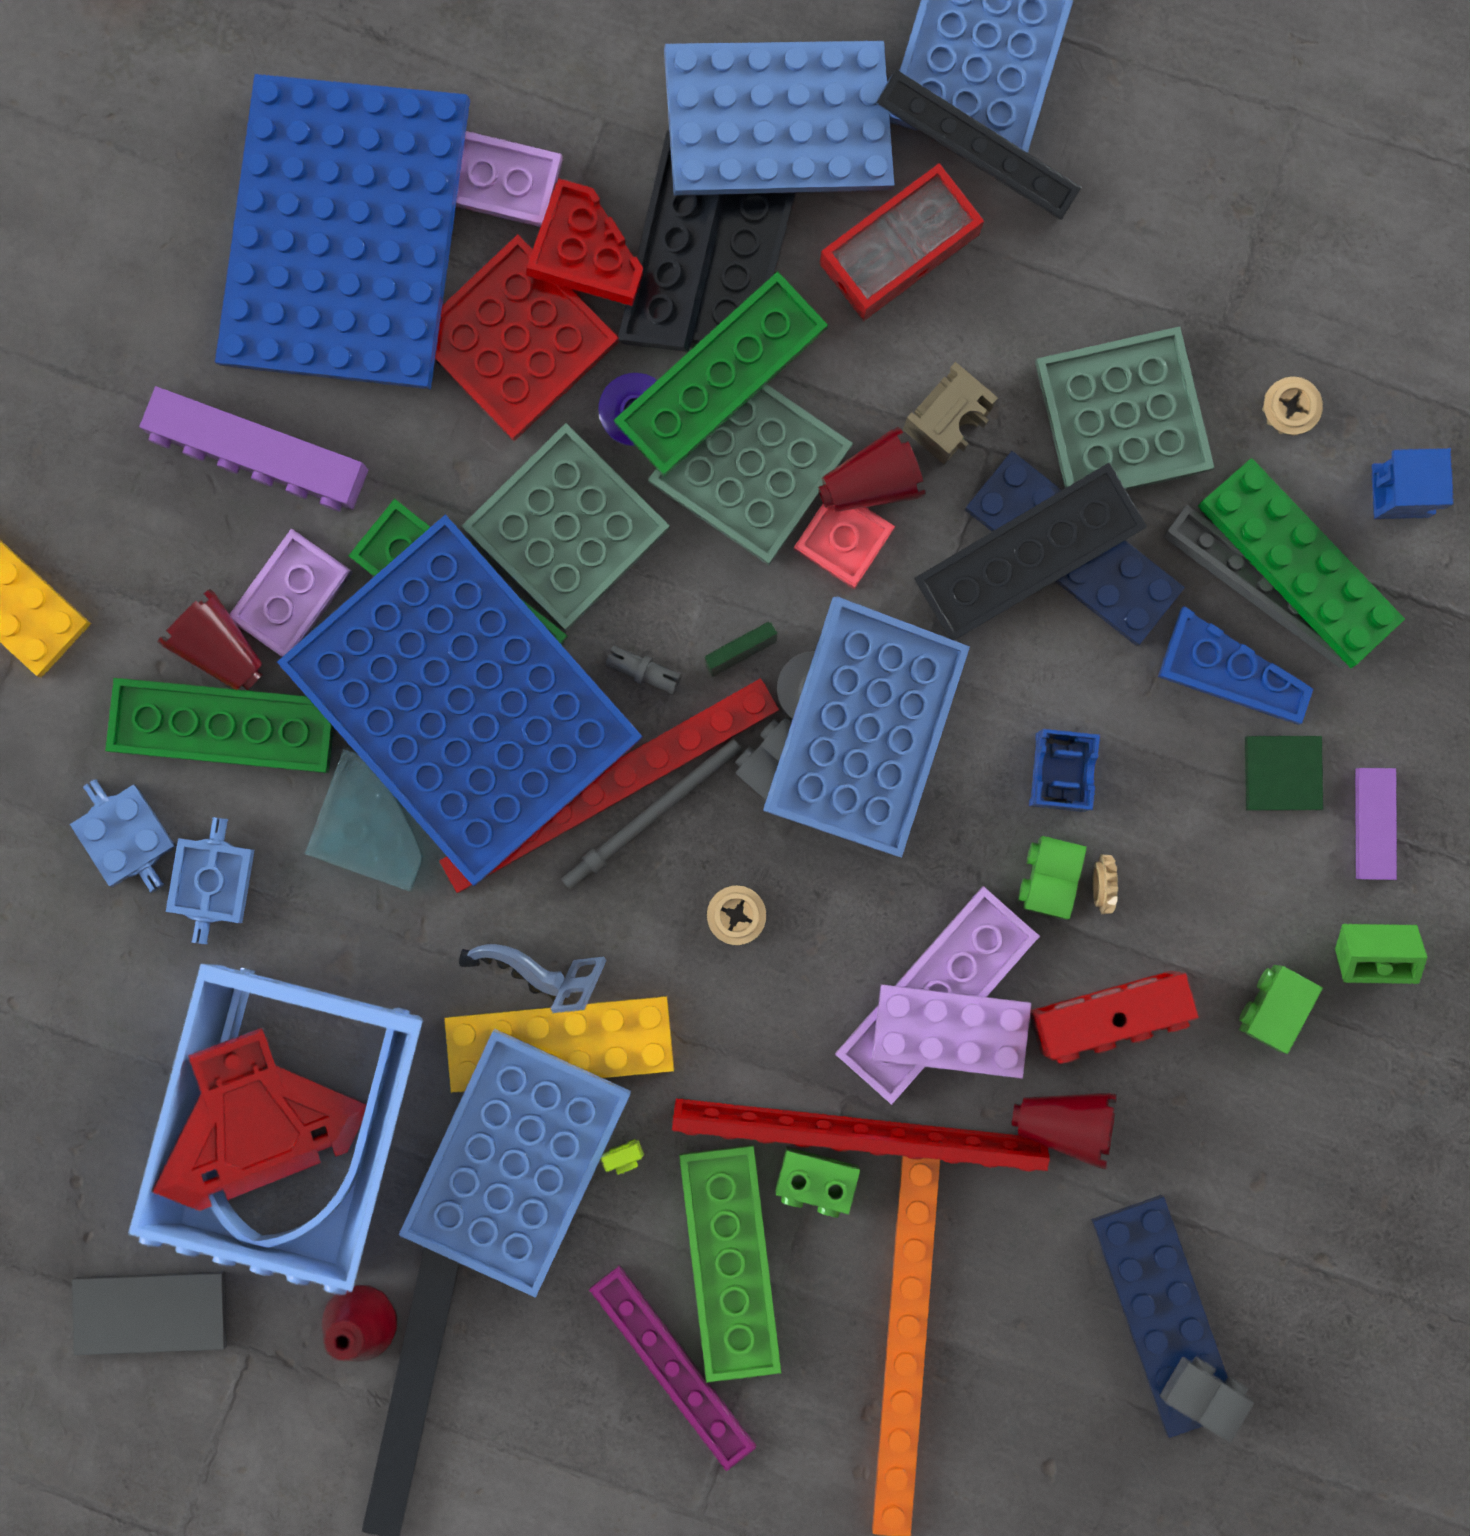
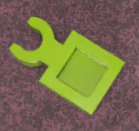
[601,1139,644,1174]

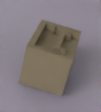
[903,362,998,465]

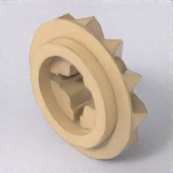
[1262,377,1323,436]
[1093,854,1118,914]
[707,886,766,945]

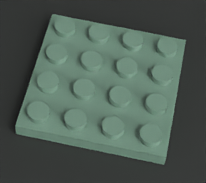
[1035,326,1214,490]
[648,384,853,565]
[462,423,670,631]

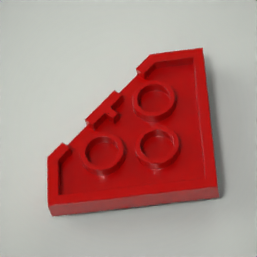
[526,178,643,306]

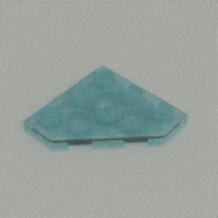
[305,749,424,891]

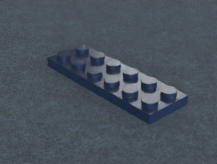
[965,451,1185,646]
[1091,1195,1228,1438]

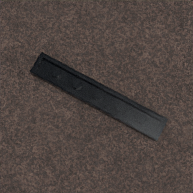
[876,69,1082,220]

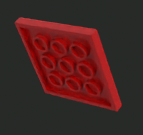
[435,234,620,442]

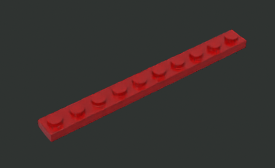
[439,678,779,893]
[672,1098,1050,1172]

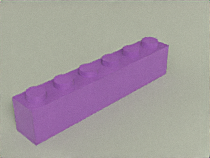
[139,386,368,512]

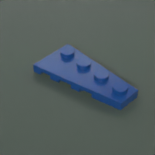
[1158,606,1313,725]

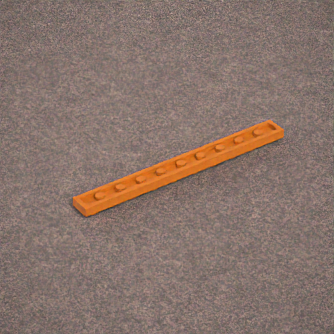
[872,1156,940,1536]

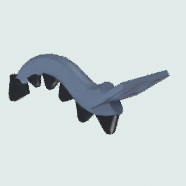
[459,944,607,1013]

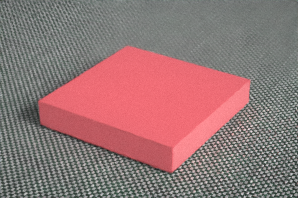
[793,504,895,589]

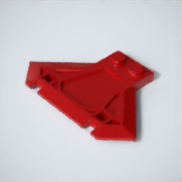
[152,1028,367,1211]

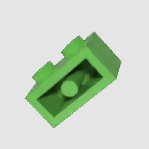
[1335,924,1427,984]
[1239,965,1323,1054]
[775,1146,860,1218]

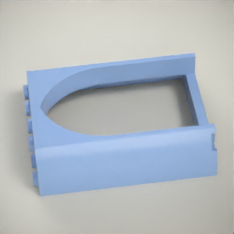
[129,964,423,1295]

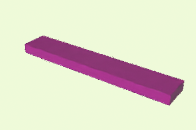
[589,1265,756,1472]

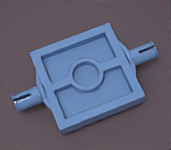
[70,779,176,893]
[166,817,255,944]

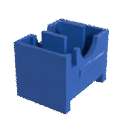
[1372,448,1453,519]
[1029,729,1100,812]

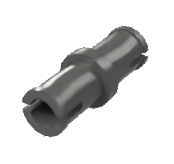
[605,645,682,695]

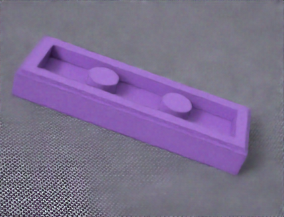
[1355,768,1397,880]

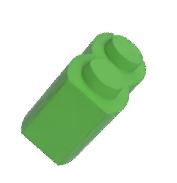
[1018,836,1086,920]

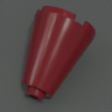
[818,427,926,512]
[157,589,263,691]
[1012,1093,1117,1169]
[322,1285,397,1362]

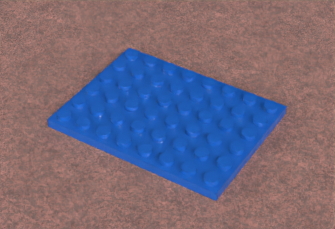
[215,74,470,389]
[277,514,643,886]

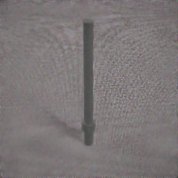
[561,739,742,890]

